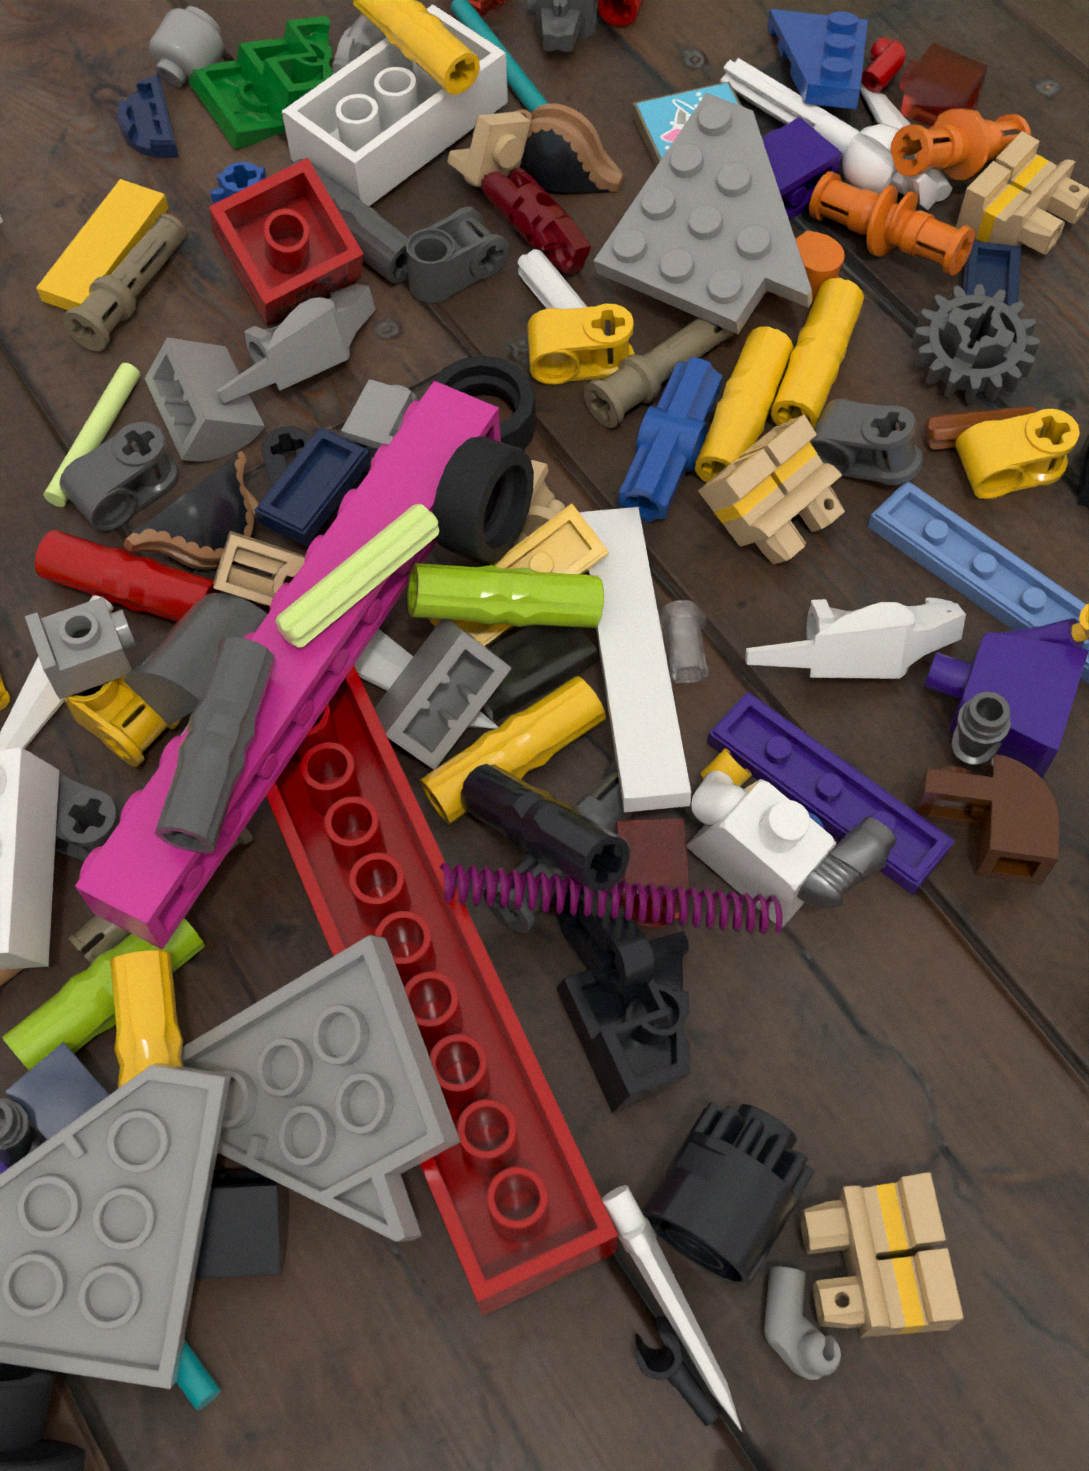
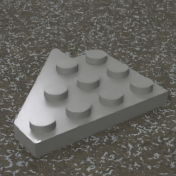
[593,93,813,334]
[181,935,460,1242]
[0,1063,231,1389]

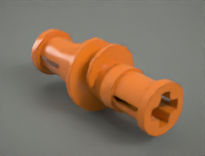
[890,108,1031,180]
[809,171,975,276]

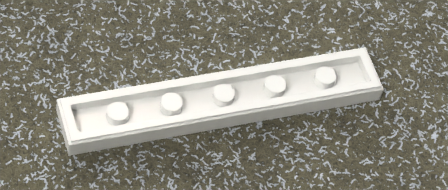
[580,507,691,812]

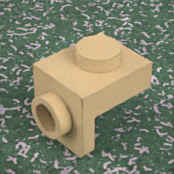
[447,111,531,188]

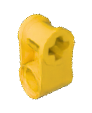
[527,303,635,385]
[955,409,1080,499]
[63,675,181,767]

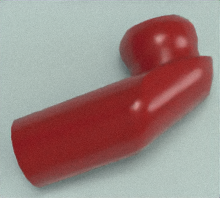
[861,37,906,93]

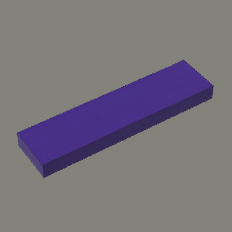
[707,691,955,895]

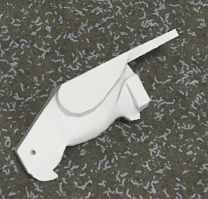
[745,598,966,679]

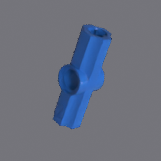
[618,356,723,523]

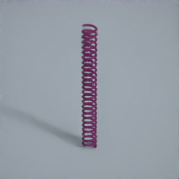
[439,862,783,935]

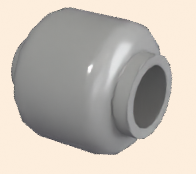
[148,6,224,87]

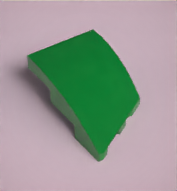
[189,16,333,149]

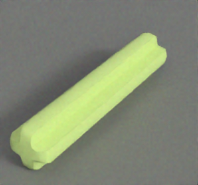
[275,504,440,648]

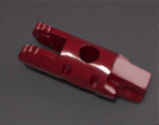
[481,168,591,275]

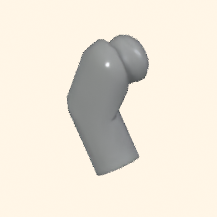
[764,1267,841,1380]

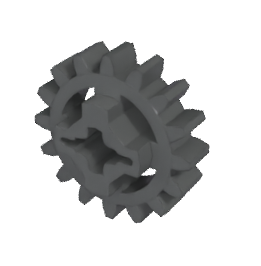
[911,284,1040,403]

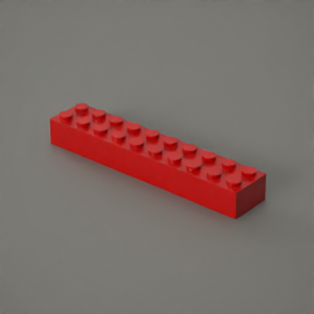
[266,666,618,1316]

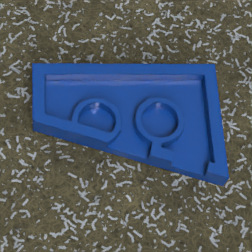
[767,9,868,110]

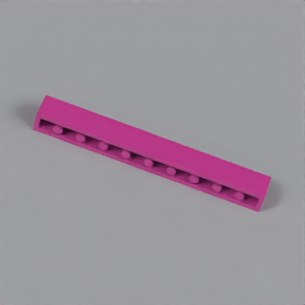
[75,381,501,950]

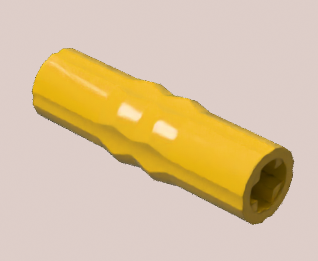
[353,0,480,95]
[770,278,864,429]
[694,327,793,483]
[419,676,606,825]
[110,950,184,1089]

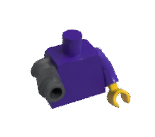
[924,603,1089,778]

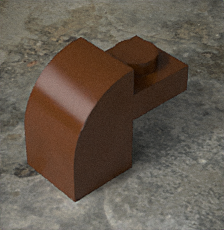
[914,754,1060,885]

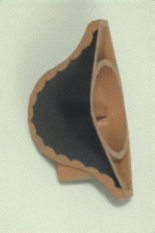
[515,103,624,193]
[123,450,260,570]

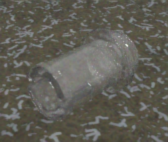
[659,600,709,683]

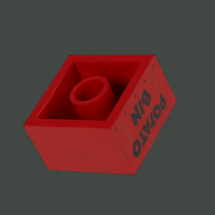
[209,158,364,326]

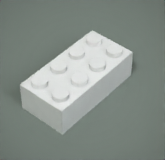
[282,5,508,206]

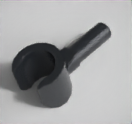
[635,1316,720,1426]

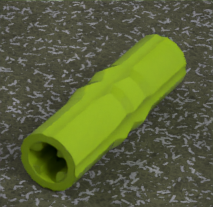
[407,563,604,628]
[2,918,205,1071]

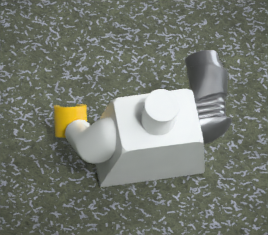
[686,748,896,928]

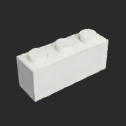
[0,747,59,970]

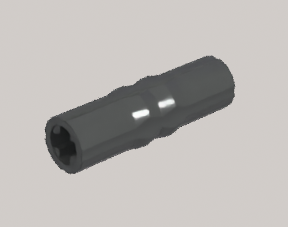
[290,159,408,284]
[154,637,276,853]

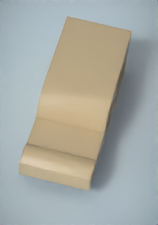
[213,531,305,606]

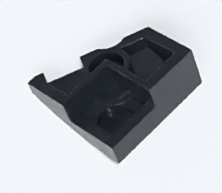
[556,931,690,1113]

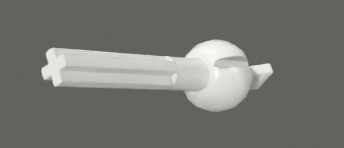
[720,58,938,210]

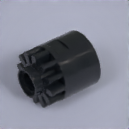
[641,1102,815,1287]

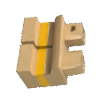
[956,131,1089,255]
[698,415,845,565]
[799,1172,964,1338]

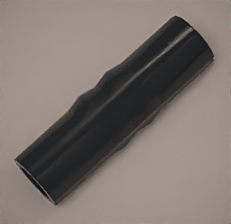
[460,764,630,891]

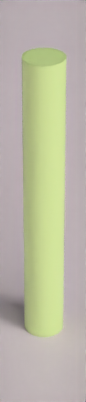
[43,363,141,507]

